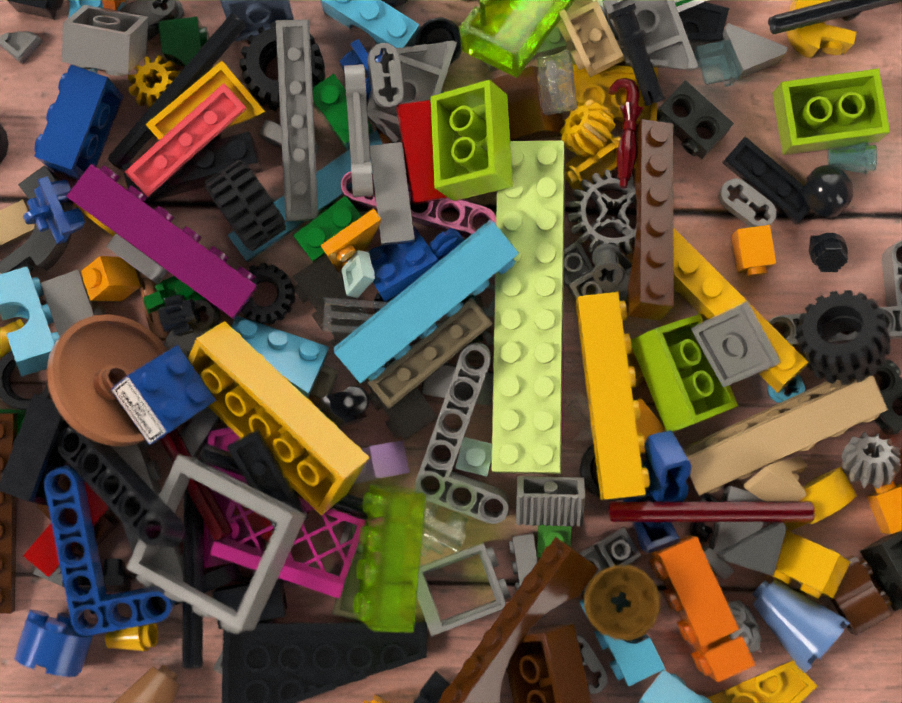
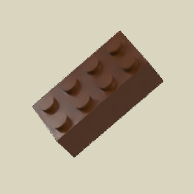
[506,623,592,703]

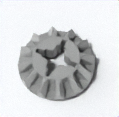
[727,600,762,654]

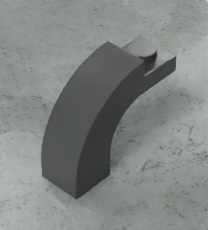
[0,165,73,274]

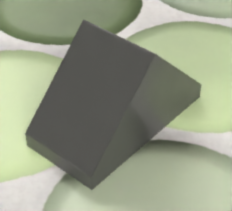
[716,522,787,576]

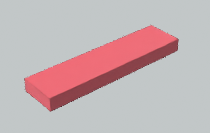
[124,83,247,197]

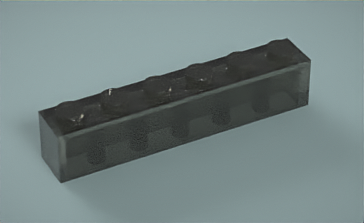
[293,254,438,441]

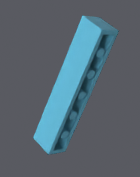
[334,220,519,383]

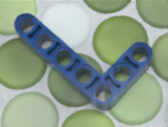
[45,465,177,635]

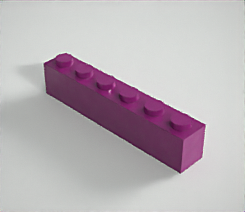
[66,164,258,320]

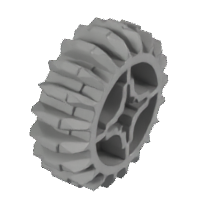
[568,170,637,255]

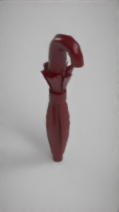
[609,78,644,189]

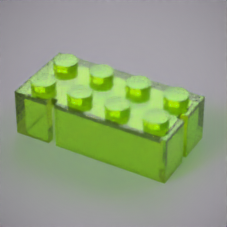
[459,0,575,78]
[353,484,426,632]

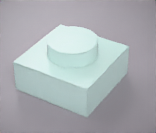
[341,250,375,298]
[455,437,492,477]

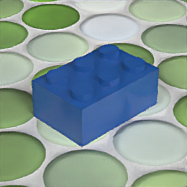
[34,64,124,180]

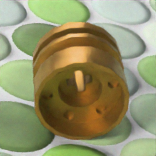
[584,565,660,640]

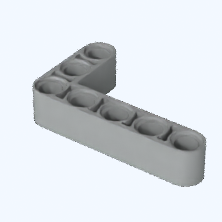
[768,240,902,347]
[415,342,510,524]

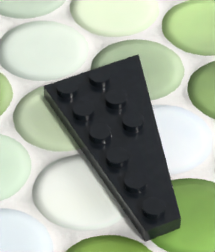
[221,621,427,703]

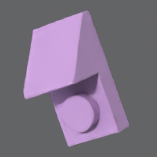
[354,440,410,484]

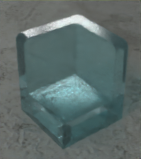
[694,40,738,87]

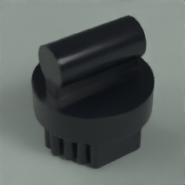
[809,233,848,272]

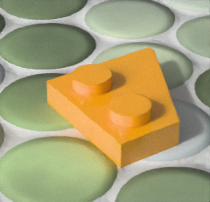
[320,209,382,272]

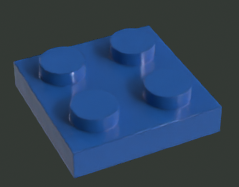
[368,226,439,302]

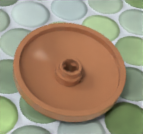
[47,314,168,446]

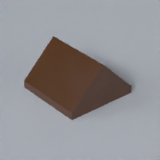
[492,66,564,141]

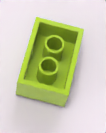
[772,68,890,155]
[431,79,513,201]
[631,314,738,432]

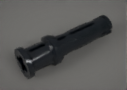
[607,3,665,106]

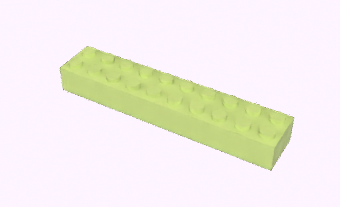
[492,140,565,474]

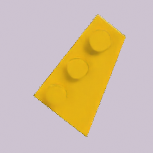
[146,61,266,140]
[559,64,658,127]
[707,660,817,703]

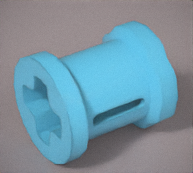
[767,375,805,403]

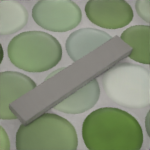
[276,19,318,222]

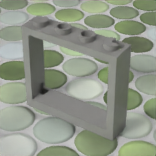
[127,455,306,634]

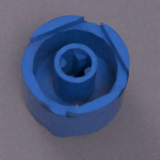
[14,609,93,677]

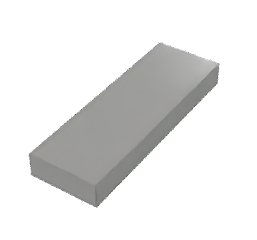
[370,142,415,245]

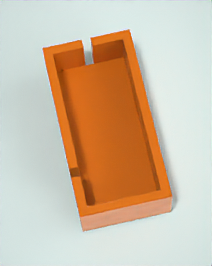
[648,534,755,682]

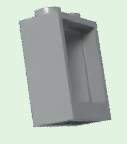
[408,542,511,636]

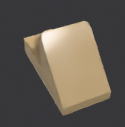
[744,456,808,502]

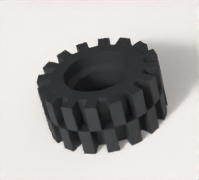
[241,263,295,324]

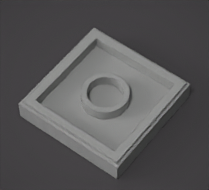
[691,301,781,388]

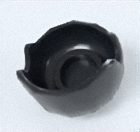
[415,17,464,66]
[802,165,853,218]

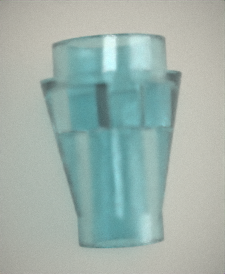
[828,142,877,174]

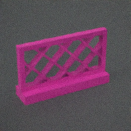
[210,477,366,598]

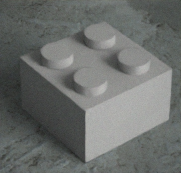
[62,5,149,76]

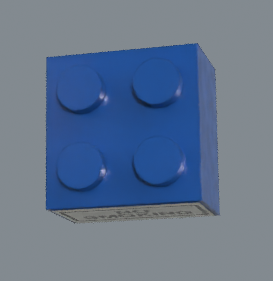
[110,345,216,445]

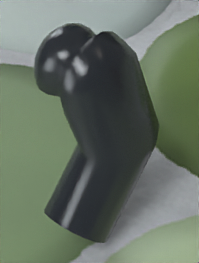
[689,494,717,543]

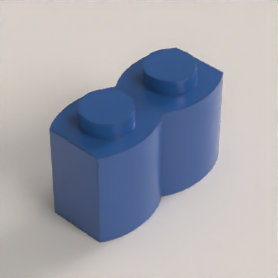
[644,430,691,502]

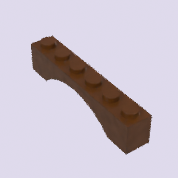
[628,119,674,321]
[438,537,599,703]

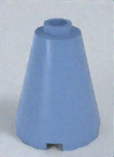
[752,580,850,673]

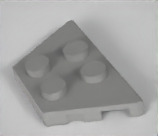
[603,0,698,70]
[367,41,457,153]

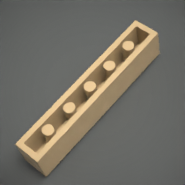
[682,374,888,495]

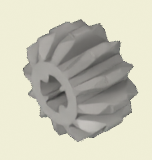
[841,432,901,489]

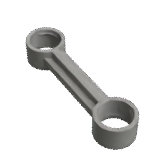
[344,64,373,197]

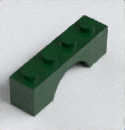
[158,16,222,141]

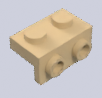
[558,0,625,77]

